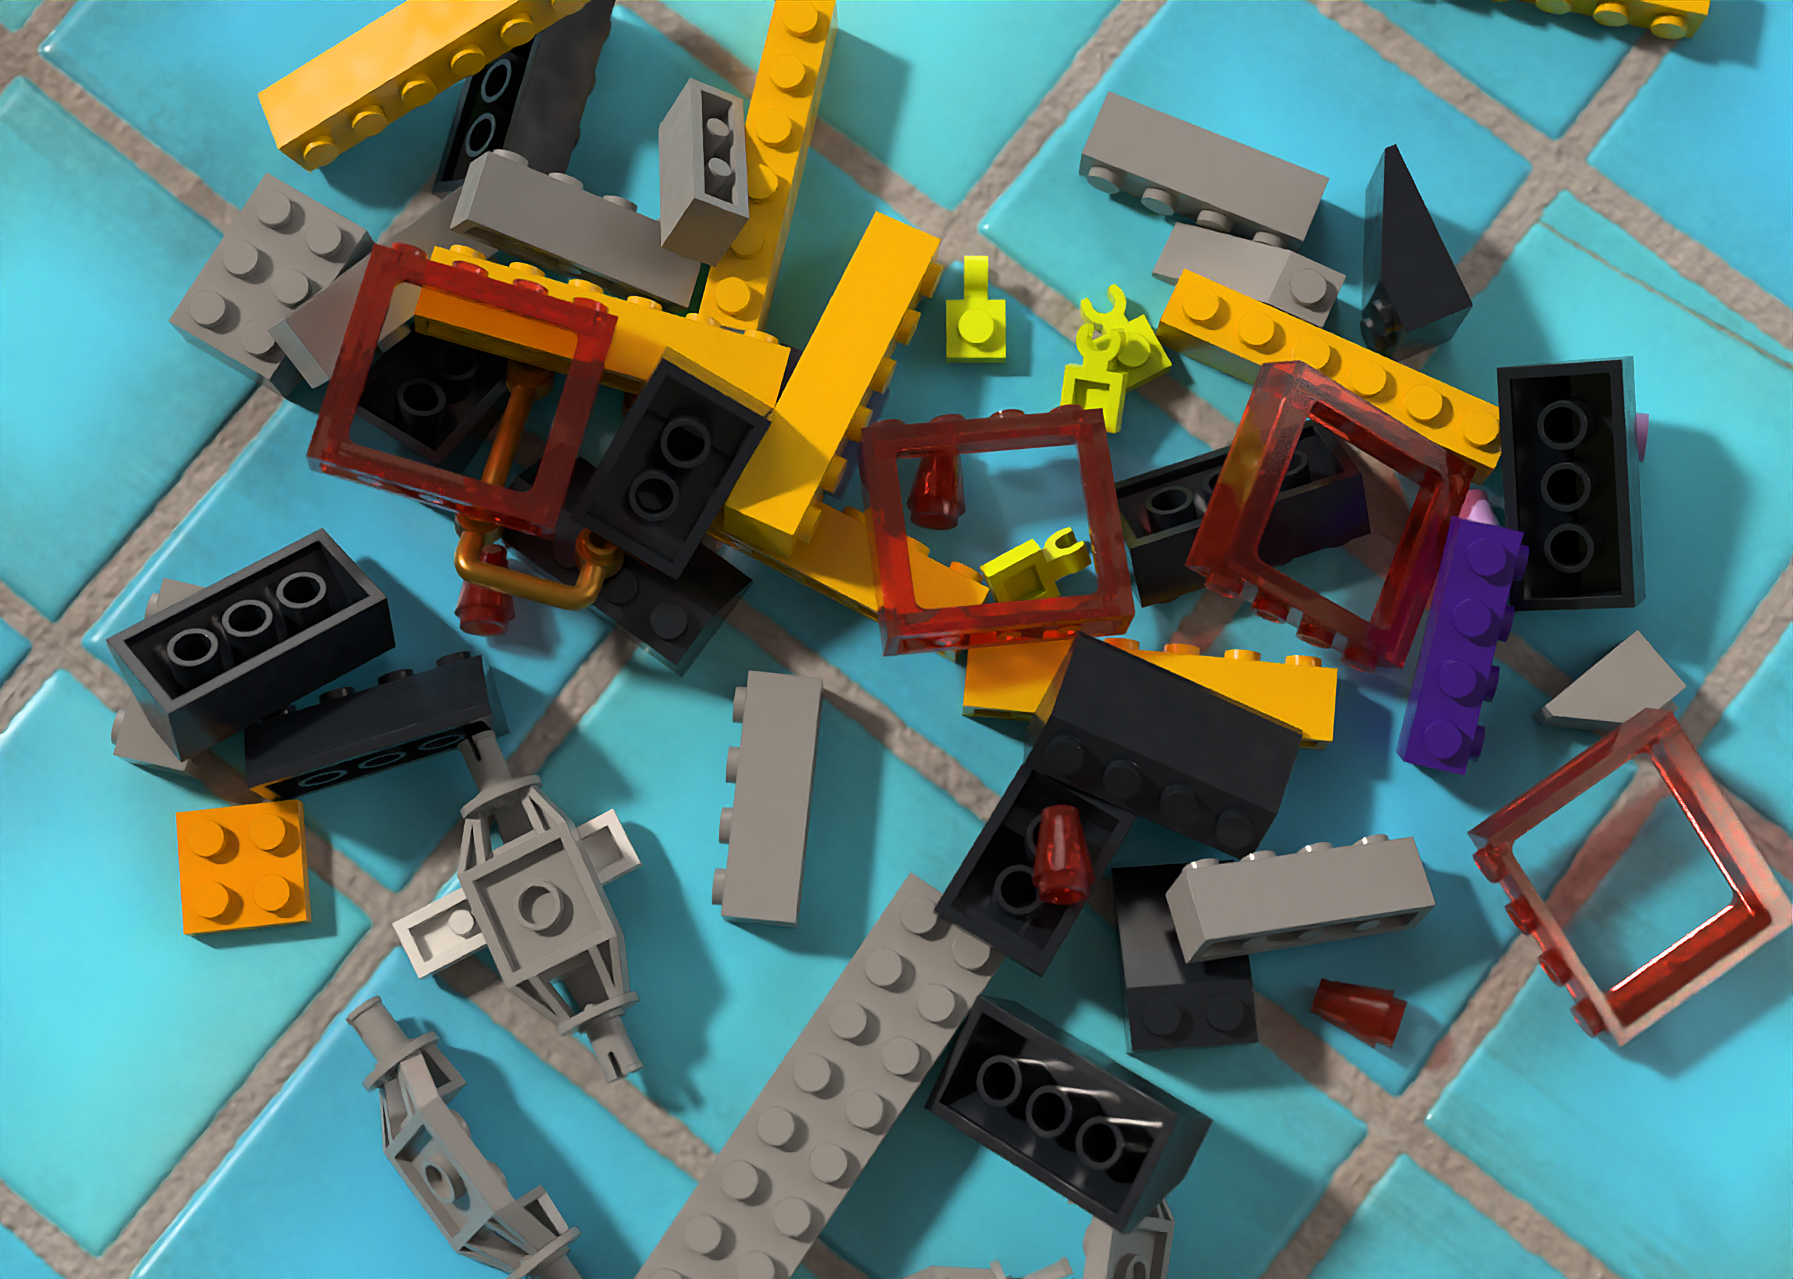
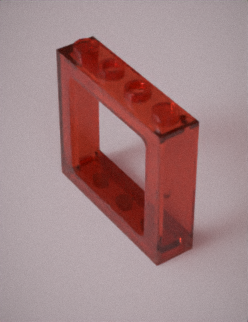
[306,242,619,541]
[1185,360,1476,673]
[856,404,1136,657]
[1467,707,1793,1047]

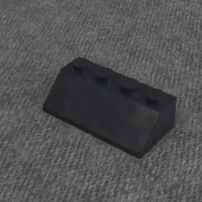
[431,0,616,199]
[1497,356,1646,612]
[1095,416,1371,608]
[495,443,753,677]
[106,528,396,763]
[1023,631,1303,860]
[244,651,510,802]
[924,995,1213,1235]

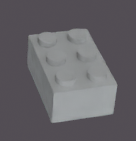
[168,172,377,399]

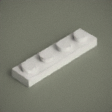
[392,809,643,980]

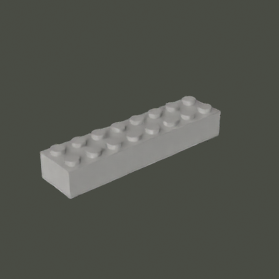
[634,872,1006,1279]

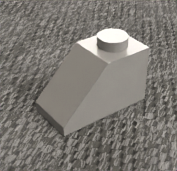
[1532,630,1687,734]

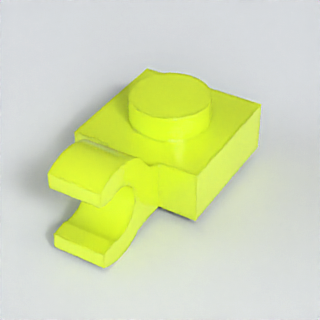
[946,256,1006,363]
[980,527,1092,623]

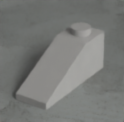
[1151,222,1346,329]

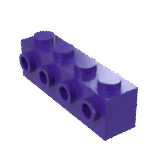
[1396,515,1529,775]

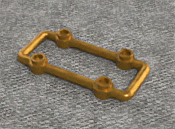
[453,359,638,611]

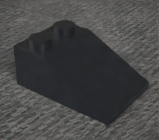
[1360,144,1473,362]
[330,322,511,509]
[568,346,774,580]
[933,763,1137,978]
[1111,860,1258,1054]

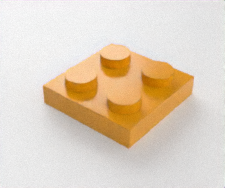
[176,799,312,936]

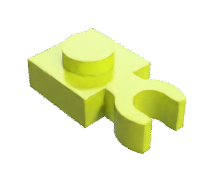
[1080,284,1172,394]
[1057,323,1129,433]

